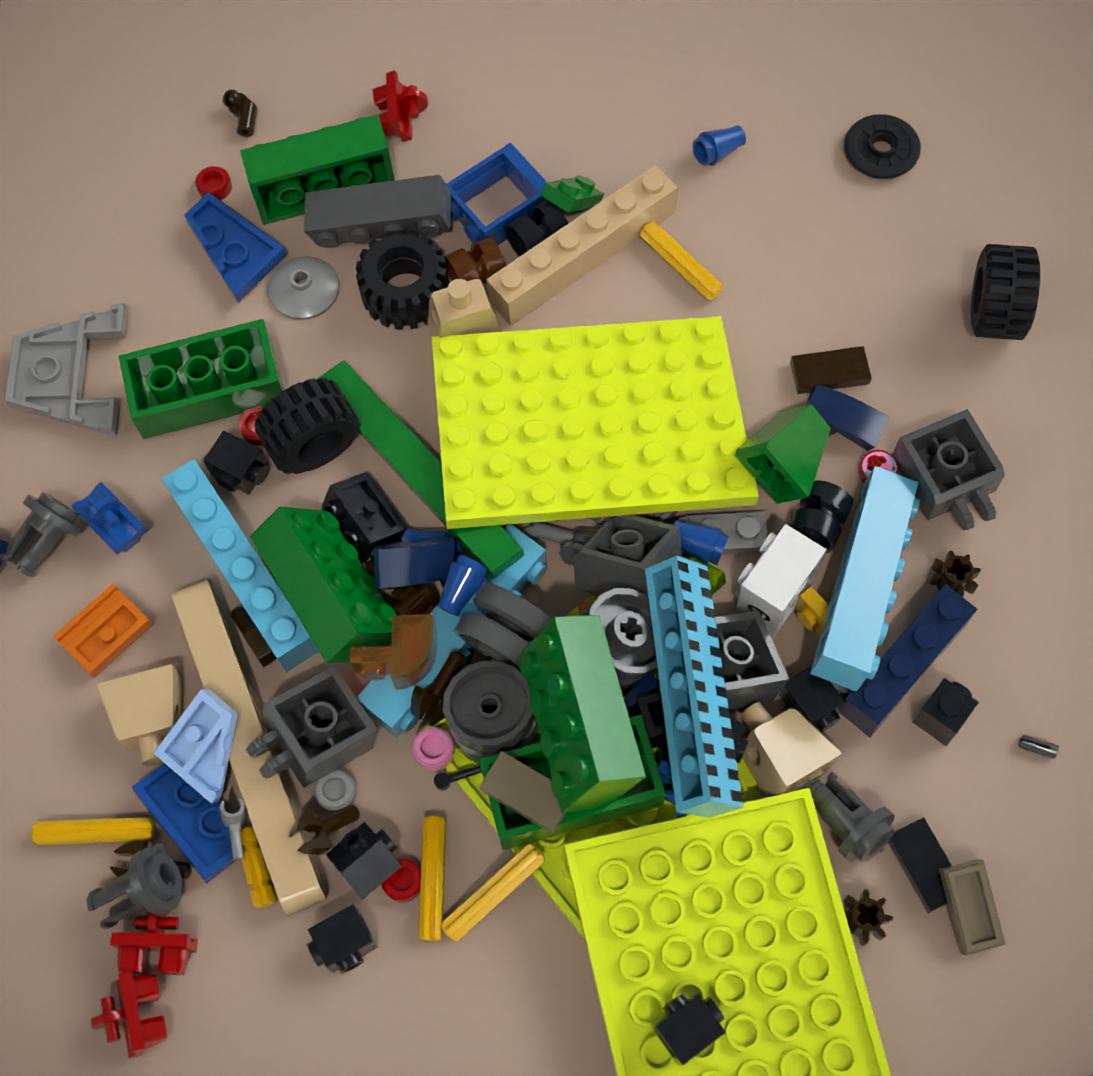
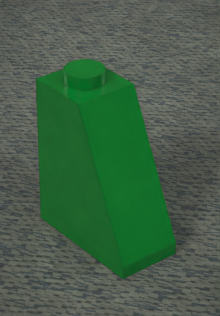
[735,404,831,504]

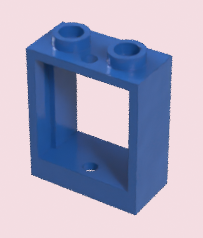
[446,142,547,245]

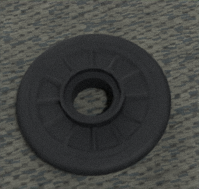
[844,114,921,179]

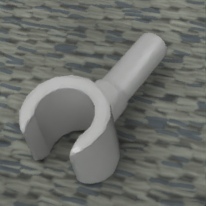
[220,798,246,860]

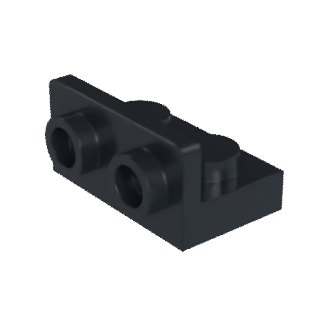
[322,472,408,563]

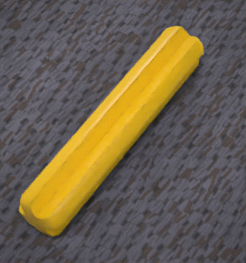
[640,221,723,301]
[419,816,446,942]
[31,817,155,845]
[441,843,545,942]

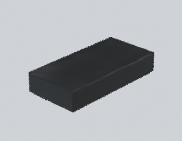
[888,817,952,914]

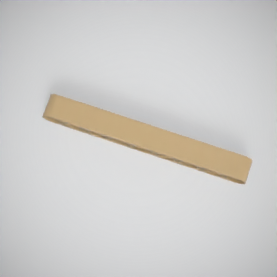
[171,579,327,916]

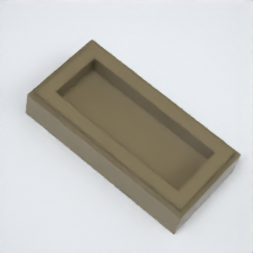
[479,751,566,834]
[939,859,1006,955]

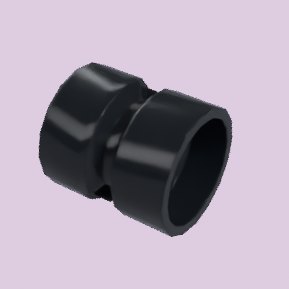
[504,198,568,257]
[789,480,854,553]

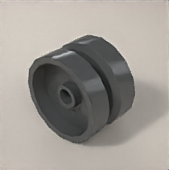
[453,581,552,672]
[578,588,657,691]
[443,661,538,764]

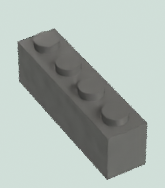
[304,174,451,248]

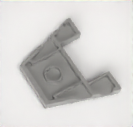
[5,303,128,435]

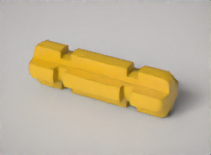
[241,826,277,909]

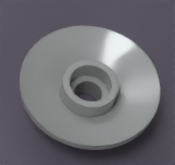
[268,257,339,320]

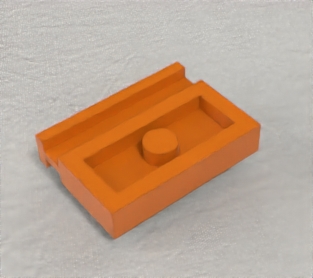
[53,583,153,678]

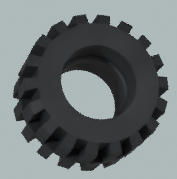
[356,230,449,330]
[971,244,1040,340]
[254,378,360,474]

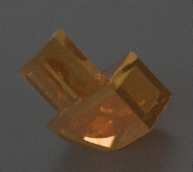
[350,614,437,690]

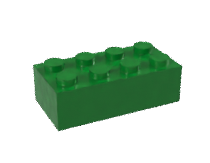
[240,114,395,225]
[118,319,284,439]
[249,506,405,663]
[520,615,646,813]
[479,715,666,850]

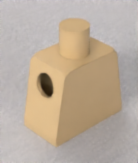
[427,279,503,338]
[97,664,183,766]
[741,702,842,798]

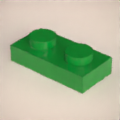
[540,175,604,213]

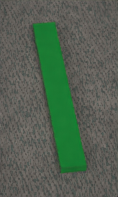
[316,360,525,579]

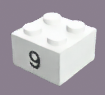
[734,524,827,638]

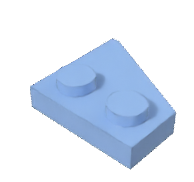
[154,688,238,804]

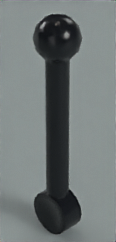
[434,765,482,791]

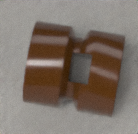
[444,236,507,284]

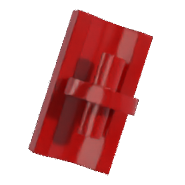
[373,70,428,142]
[110,912,198,975]
[90,970,167,1059]

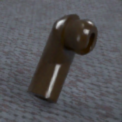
[223,89,257,137]

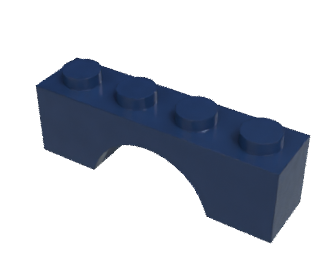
[840,584,978,738]

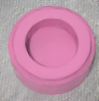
[413,727,455,771]

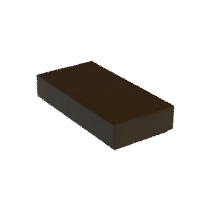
[790,346,872,394]

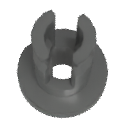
[0,492,82,577]
[810,772,895,862]
[87,844,183,929]

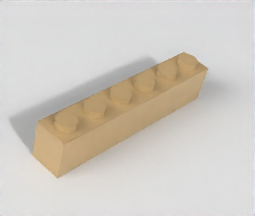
[486,165,678,326]

